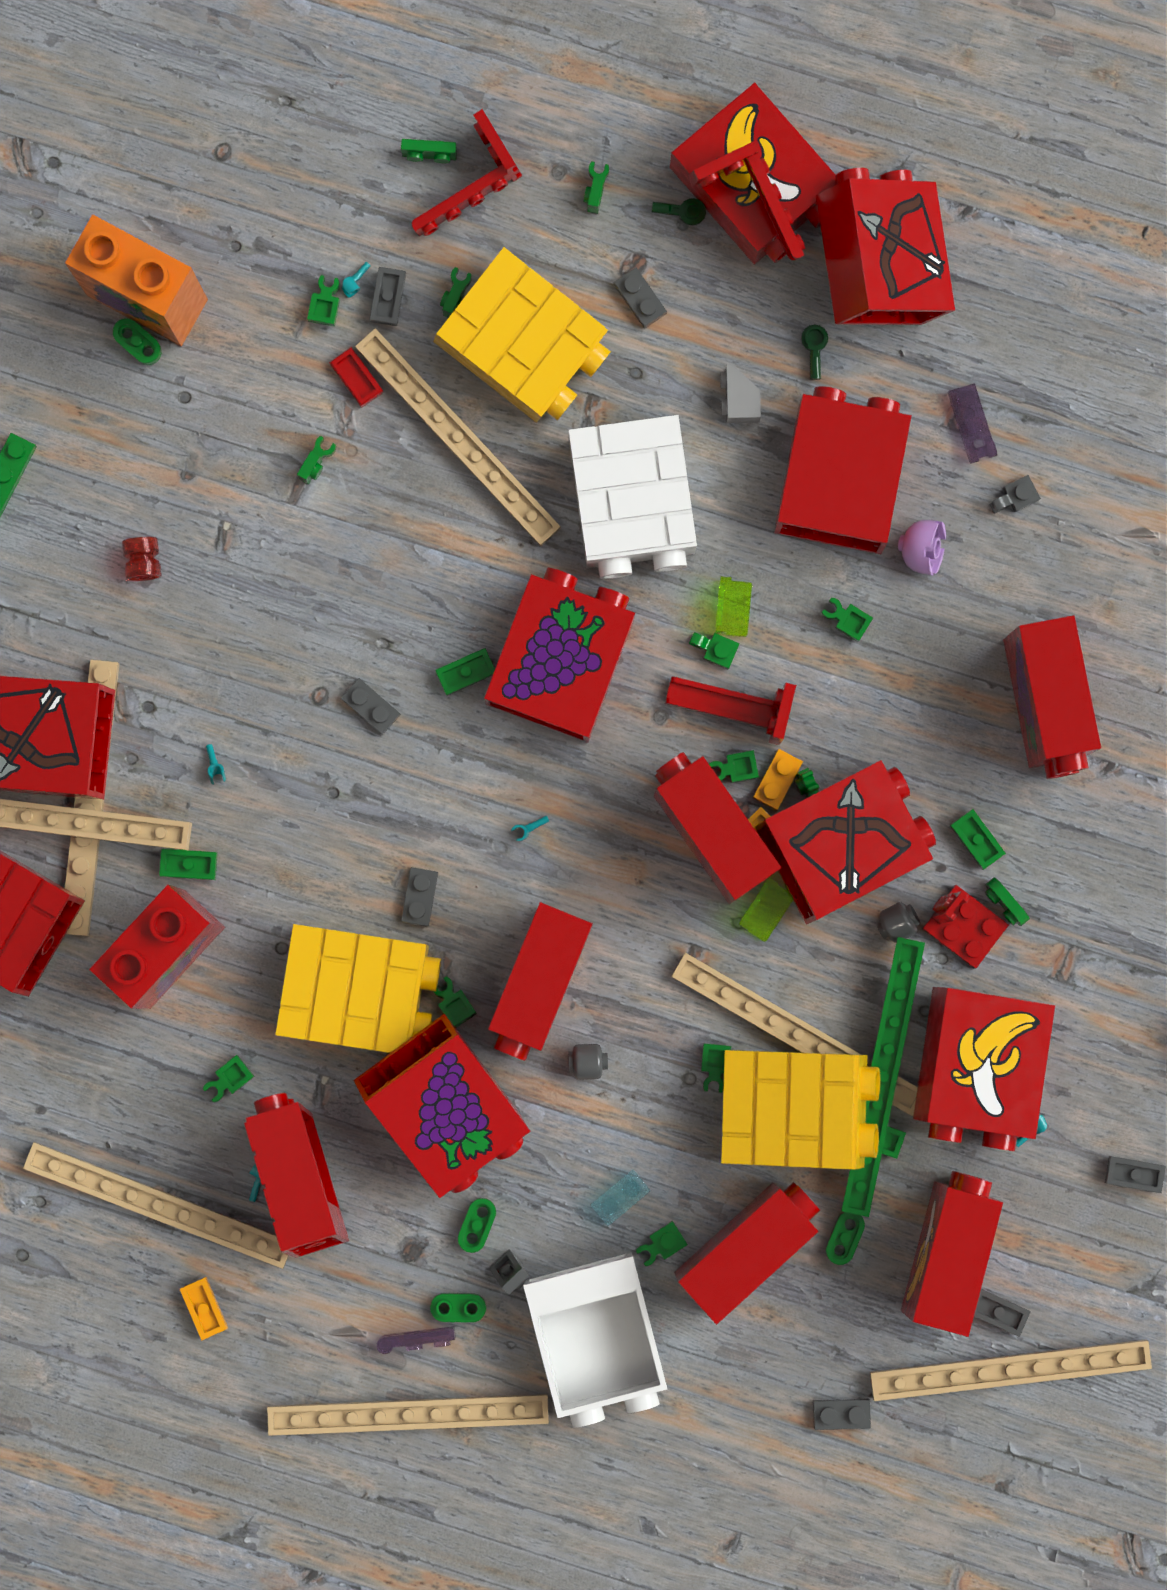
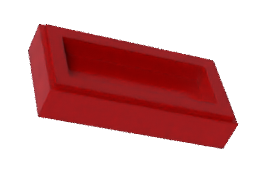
[329,347,384,408]

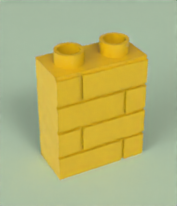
[433,247,611,423]
[275,924,441,1053]
[721,1050,880,1169]

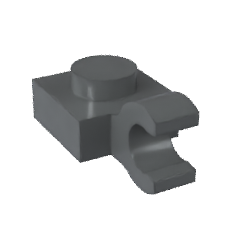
[989,475,1041,514]

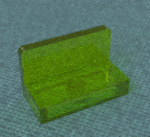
[715,576,752,637]
[738,878,793,942]

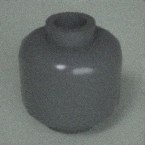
[877,902,920,943]
[568,1044,608,1080]

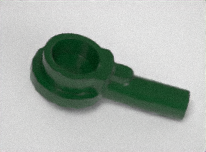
[652,198,706,226]
[801,324,828,380]

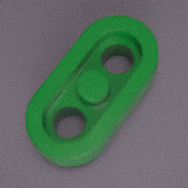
[113,318,162,365]
[985,877,1030,926]
[458,1198,496,1253]
[825,1212,865,1265]
[430,1293,486,1322]

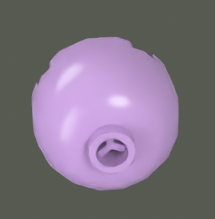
[898,520,946,575]

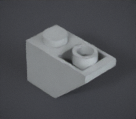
[720,364,761,423]

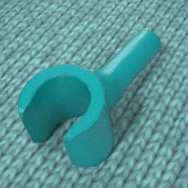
[342,262,371,298]
[206,744,226,784]
[511,816,549,841]
[1016,1114,1047,1147]
[249,1163,261,1202]

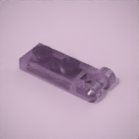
[948,383,997,464]
[377,1326,456,1354]

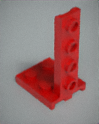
[412,109,522,237]
[688,141,805,261]
[665,676,797,745]
[922,885,1009,969]

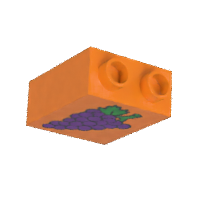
[65,214,208,347]

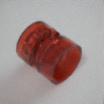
[122,537,162,581]

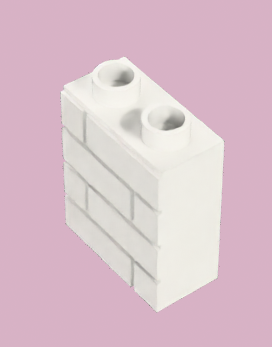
[569,415,697,579]
[523,1252,667,1428]

